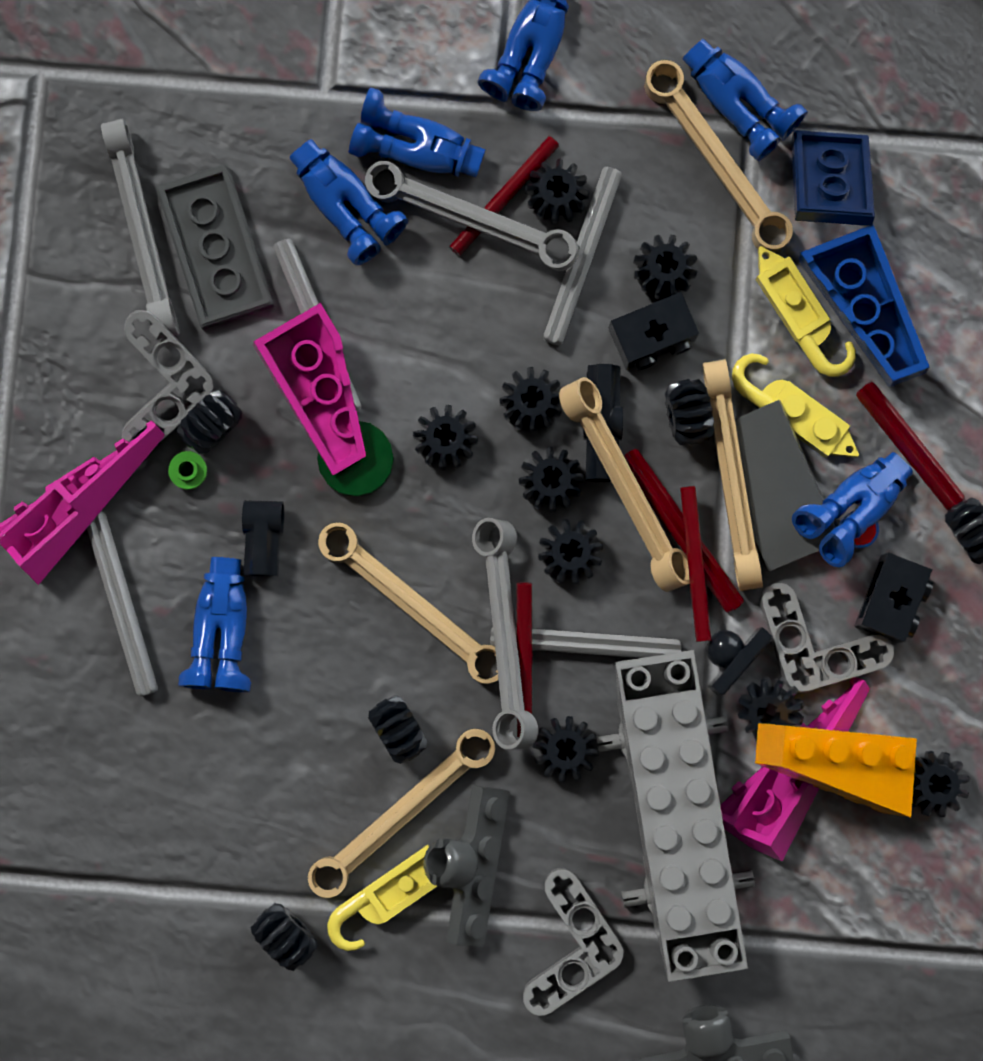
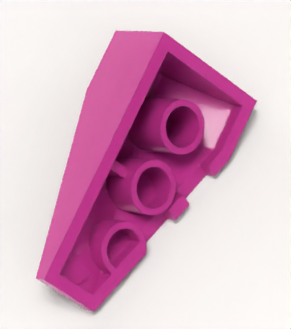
[252,303,366,475]

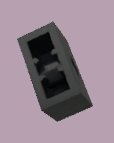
[608,292,699,371]
[854,552,934,643]

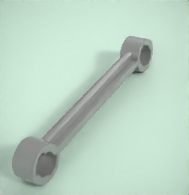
[101,118,180,340]
[365,161,579,271]
[472,518,538,750]

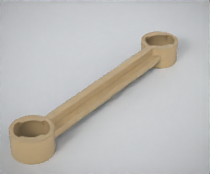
[644,60,793,254]
[702,359,763,591]
[559,377,690,592]
[318,523,498,684]
[308,729,495,898]

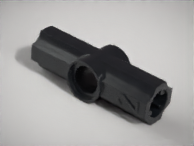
[583,364,623,482]

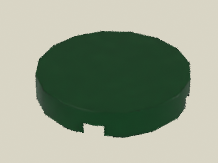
[317,421,394,497]

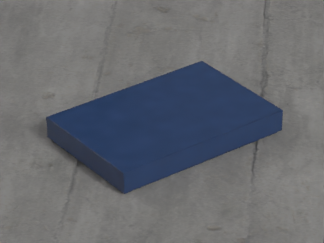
[792,130,875,226]

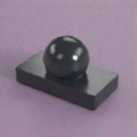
[706,627,772,695]

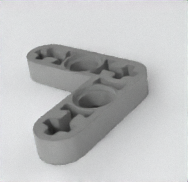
[122,310,213,442]
[760,583,894,692]
[523,868,623,1016]

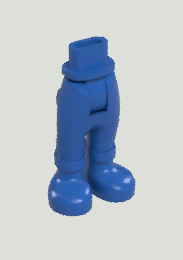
[477,0,569,111]
[682,39,808,161]
[348,88,486,178]
[289,139,408,266]
[792,452,913,568]
[178,557,251,693]

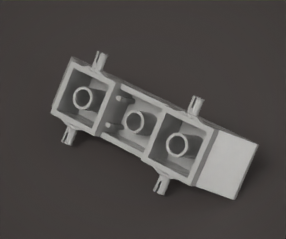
[596,650,755,982]

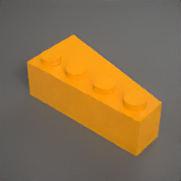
[755,723,917,817]

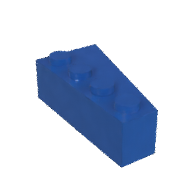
[799,224,930,387]

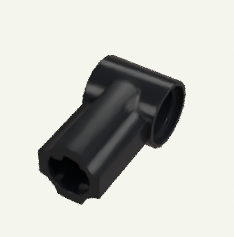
[242,500,285,577]

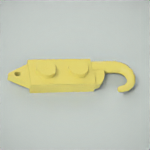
[755,246,856,377]
[732,353,859,458]
[327,844,437,951]

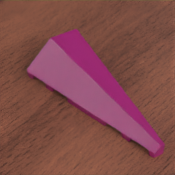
[0,421,165,585]
[720,677,870,861]

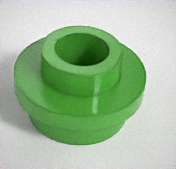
[168,451,207,490]

